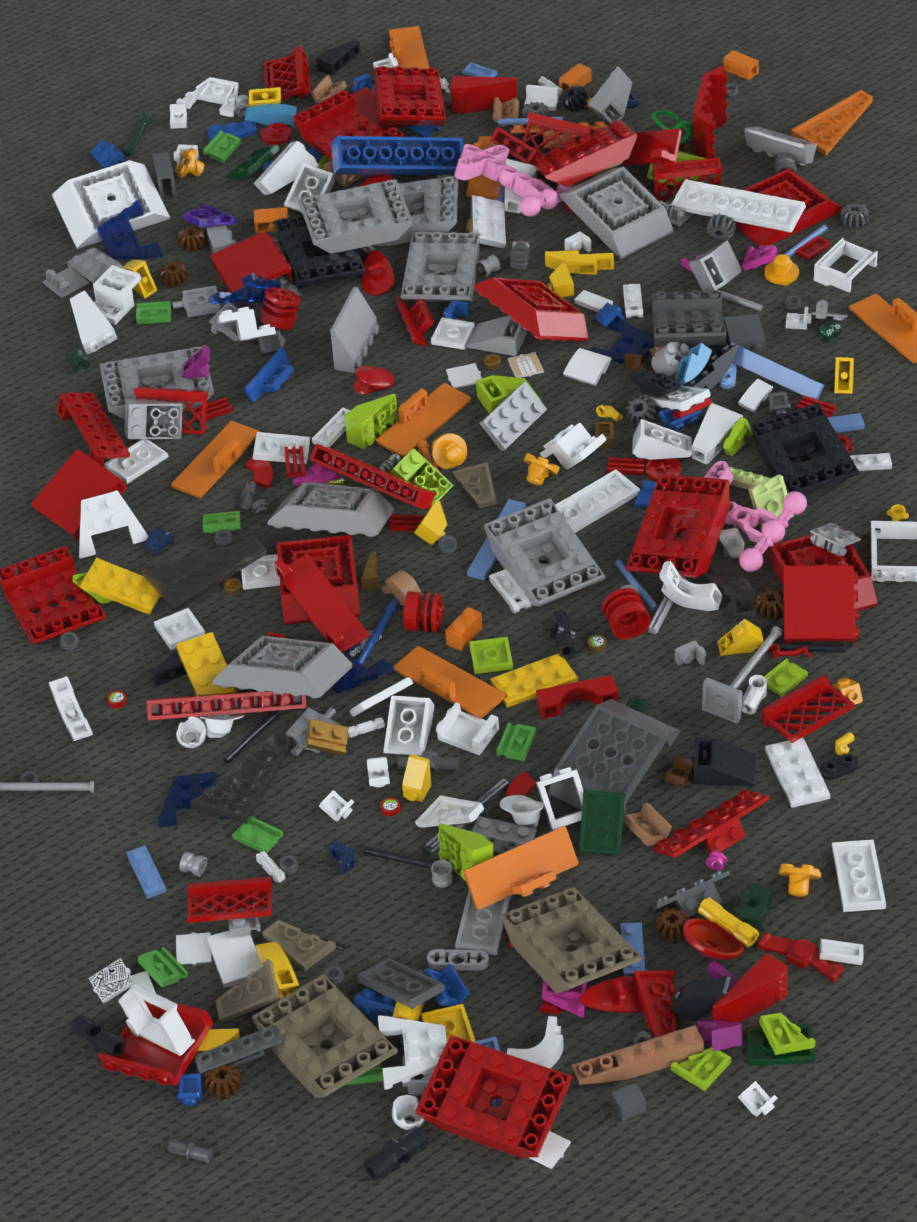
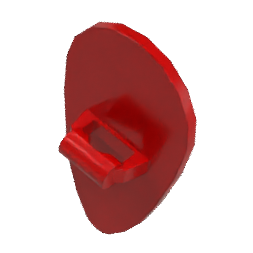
[362,250,395,296]
[579,976,643,1013]

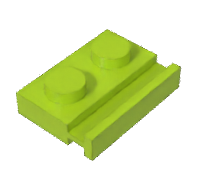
[764,658,808,697]

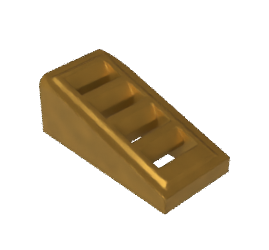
[595,422,614,448]
[361,551,378,591]

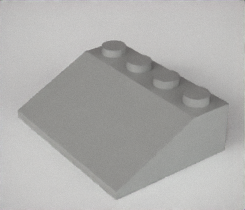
[330,287,379,373]

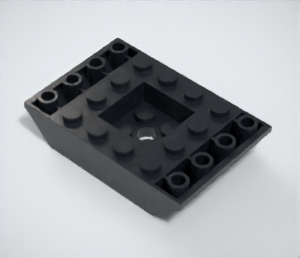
[275,215,365,287]
[750,403,860,493]

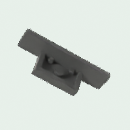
[652,870,730,917]
[195,1025,282,1073]

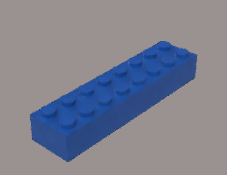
[331,136,463,176]

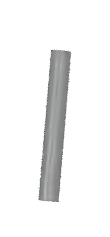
[716,289,763,311]

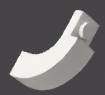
[660,561,723,611]
[507,1016,564,1068]

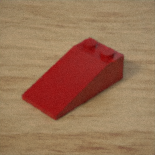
[451,76,518,113]
[713,953,788,1023]

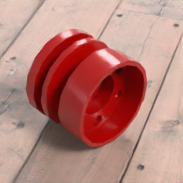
[259,288,301,330]
[602,588,651,640]
[403,591,444,633]

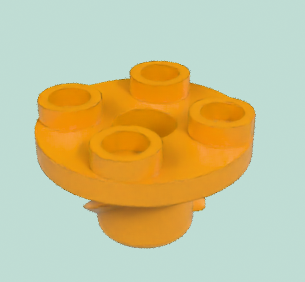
[174,148,205,179]
[765,254,799,286]
[431,433,467,469]
[523,453,560,486]
[779,864,821,897]

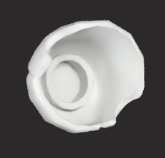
[176,717,207,748]
[392,1095,425,1130]

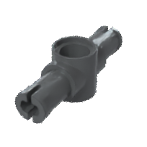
[398,750,459,776]

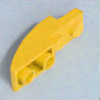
[545,250,614,274]
[255,941,299,1001]

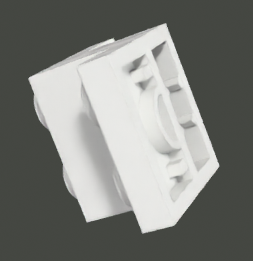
[93,265,141,325]
[217,307,276,342]
[540,423,607,470]

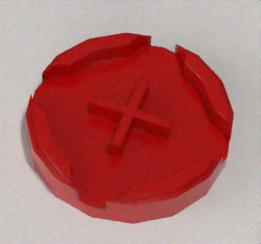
[260,123,293,145]
[646,458,682,482]

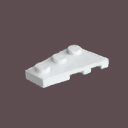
[415,796,484,828]

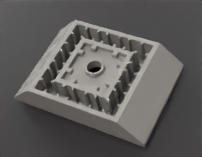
[559,167,674,259]
[375,176,458,246]
[298,179,413,254]
[401,231,480,303]
[100,346,214,420]
[268,482,394,537]
[484,498,606,607]
[212,636,352,698]

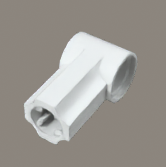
[741,675,767,715]

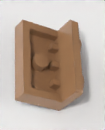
[311,75,347,104]
[492,97,519,127]
[623,803,672,846]

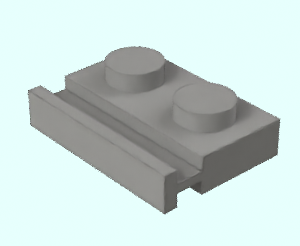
[228,902,261,937]

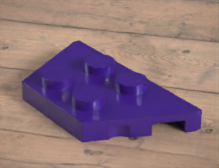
[183,204,237,228]

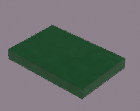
[228,145,280,180]
[578,790,625,855]
[745,1024,815,1066]

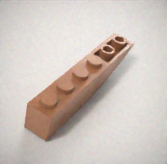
[571,1025,704,1085]

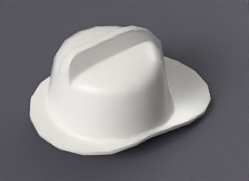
[200,713,245,738]
[500,795,544,828]

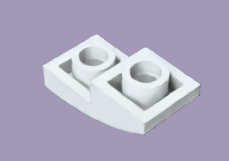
[738,379,773,413]

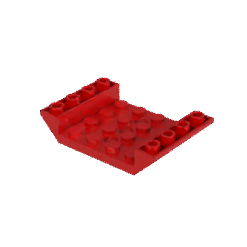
[693,66,728,176]
[293,90,404,161]
[0,546,106,645]

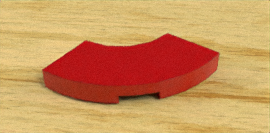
[245,455,273,489]
[506,771,536,816]

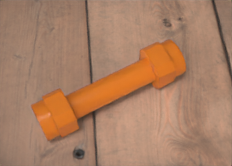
[417,440,439,471]

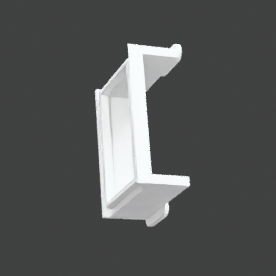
[813,238,878,292]
[118,984,195,1056]

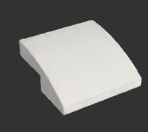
[563,348,612,386]

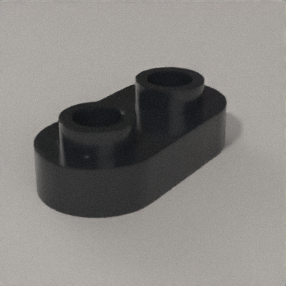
[820,754,858,780]

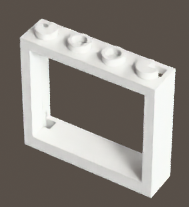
[870,521,917,582]

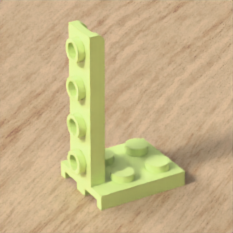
[729,467,794,529]

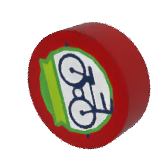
[107,690,127,709]
[380,797,401,816]

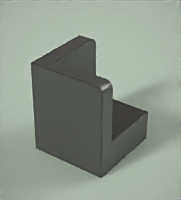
[612,1083,646,1121]

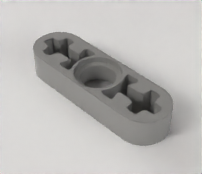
[427,949,489,971]

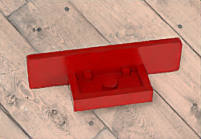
[395,297,434,346]

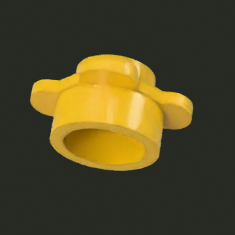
[887,504,909,521]

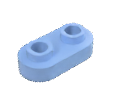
[718,363,736,389]

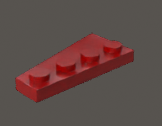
[632,970,677,1039]

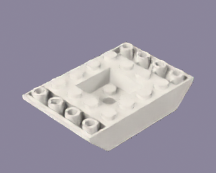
[52,161,170,249]

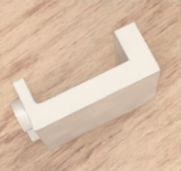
[436,702,499,756]

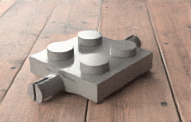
[172,286,231,317]
[286,707,341,756]

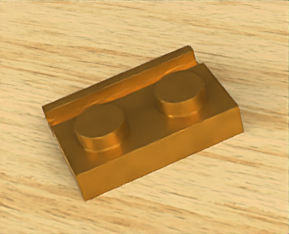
[306,719,349,755]

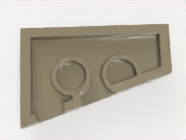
[452,462,497,509]
[262,920,336,972]
[215,959,280,1022]

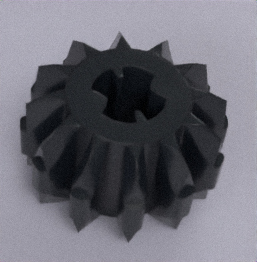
[560,84,589,112]

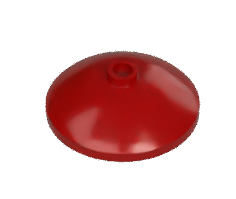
[682,919,744,960]

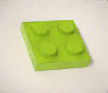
[469,637,513,674]

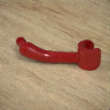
[768,644,812,658]

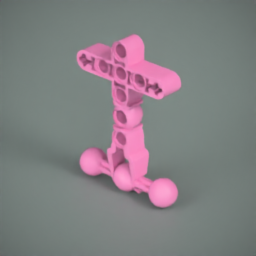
[454,144,575,217]
[679,461,807,572]

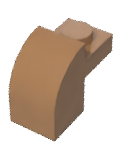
[380,570,423,606]

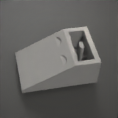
[588,66,632,125]
[689,240,742,292]
[466,316,527,356]
[124,399,182,439]

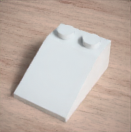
[284,163,335,213]
[632,419,692,460]
[383,696,434,756]

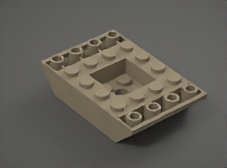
[501,887,642,994]
[252,974,397,1098]

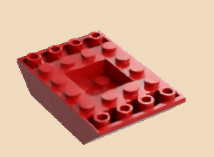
[375,66,446,127]
[532,120,637,187]
[734,169,842,246]
[474,278,588,342]
[626,474,730,578]
[764,527,878,610]
[277,535,360,625]
[415,1035,573,1158]

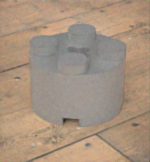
[651,342,689,381]

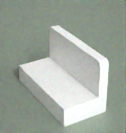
[524,85,559,111]

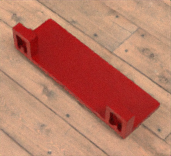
[615,129,682,167]
[57,392,130,466]
[274,554,369,653]

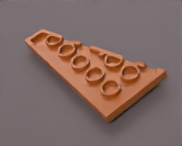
[791,90,873,156]

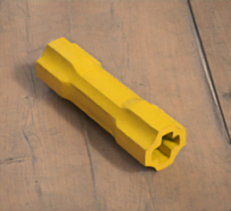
[698,897,759,947]

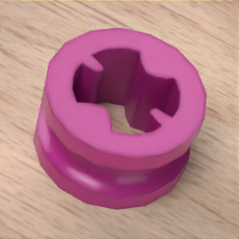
[706,851,727,871]

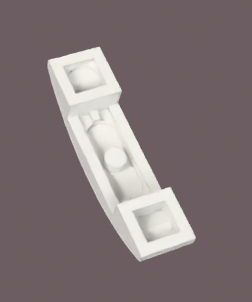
[49,677,93,741]

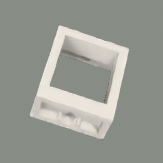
[536,767,584,829]

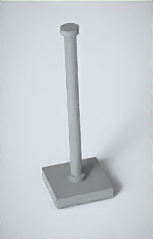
[702,626,783,724]
[0,781,94,793]

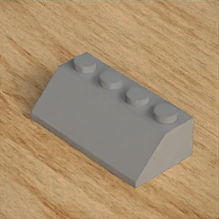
[744,126,817,166]

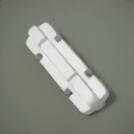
[538,76,564,96]
[348,717,385,738]
[256,851,285,883]

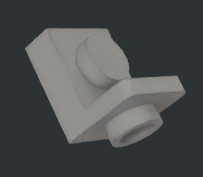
[675,640,706,666]

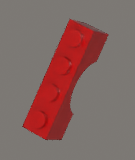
[536,675,618,719]

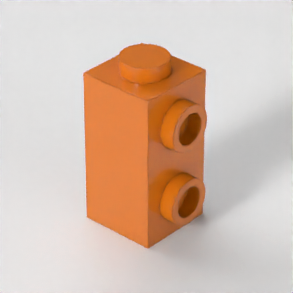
[723,50,759,80]
[559,63,592,92]

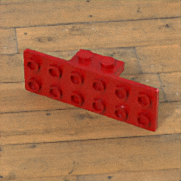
[652,789,770,858]

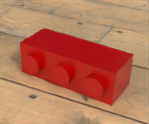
[489,127,542,165]

